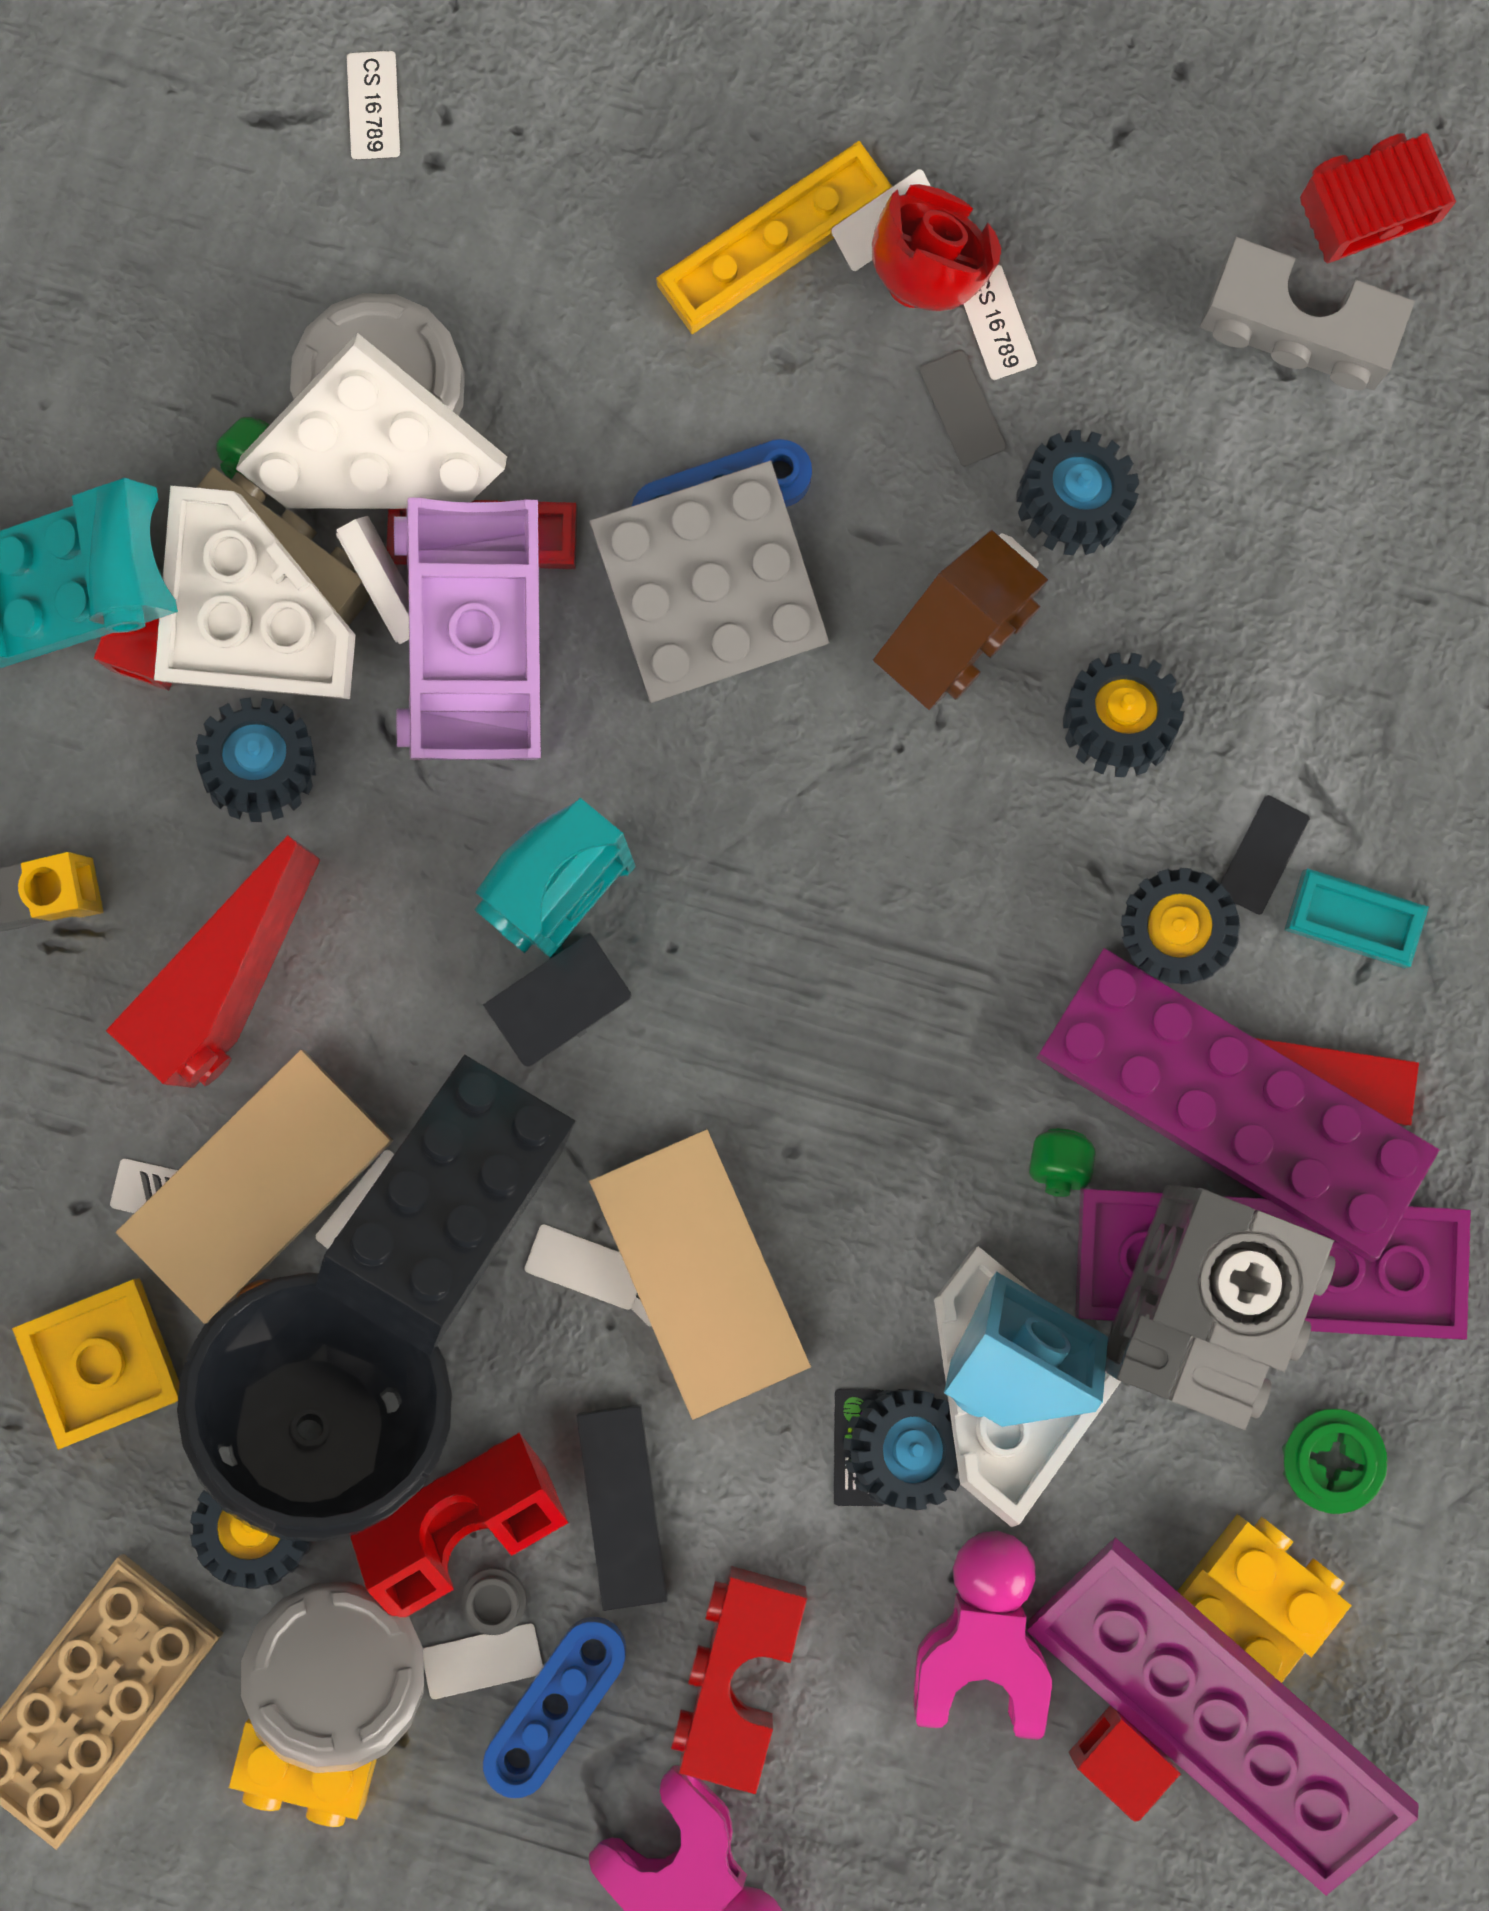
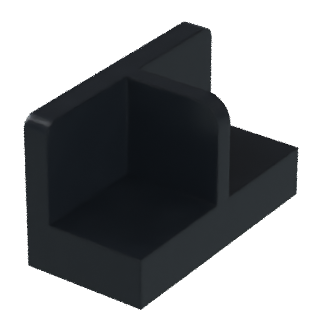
[483,933,632,1067]

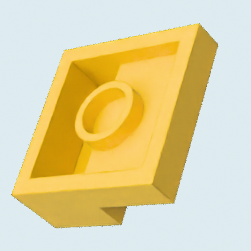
[1177,1514,1352,1683]
[229,1719,377,1827]

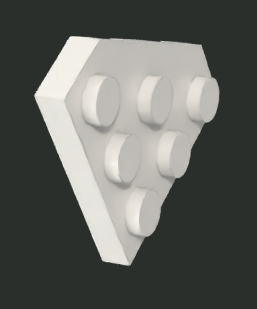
[236,333,507,509]
[154,486,356,699]
[934,1246,1121,1527]

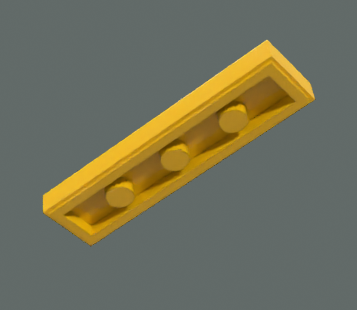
[656,141,893,334]

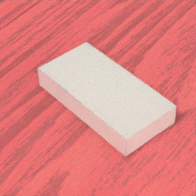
[336,516,409,644]

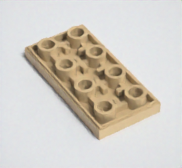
[115,1050,394,1324]
[589,1129,811,1420]
[0,1554,224,1850]

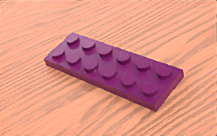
[1036,948,1440,1263]
[1075,1189,1471,1340]
[1027,1537,1419,1896]

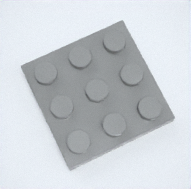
[589,460,829,703]

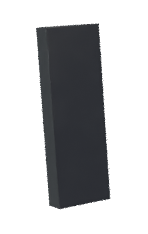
[576,1404,668,1611]

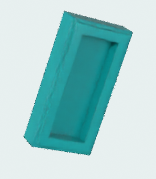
[1284,868,1429,969]

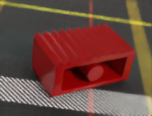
[1300,133,1456,264]

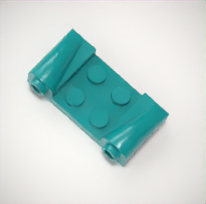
[0,478,178,668]
[474,798,636,959]

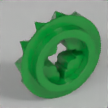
[1282,1409,1388,1514]

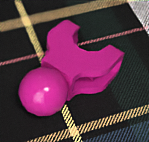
[913,1530,1052,1740]
[589,1765,782,1911]

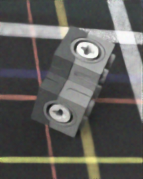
[1105,1185,1335,1430]

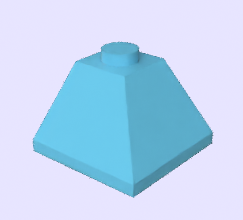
[944,1271,1108,1427]

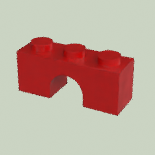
[350,1432,569,1618]
[671,1566,807,1795]

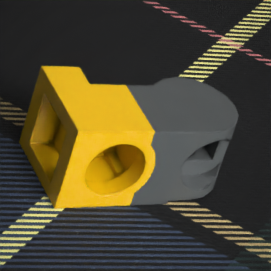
[0,852,104,932]

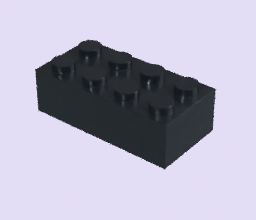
[315,1054,576,1356]

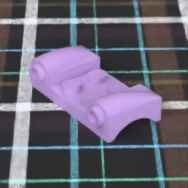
[394,497,541,760]

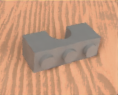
[1199,237,1415,391]

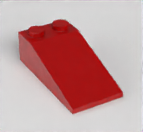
[105,835,320,1088]

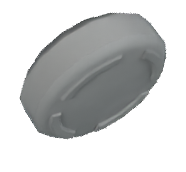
[290,293,465,416]
[241,1581,424,1773]

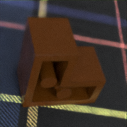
[873,530,1048,710]

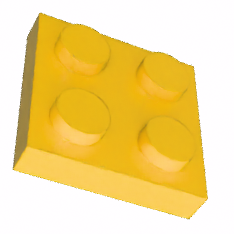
[12,1278,180,1450]

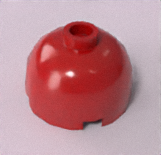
[872,184,1002,311]

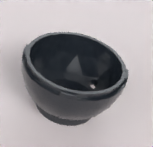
[177,1272,452,1541]

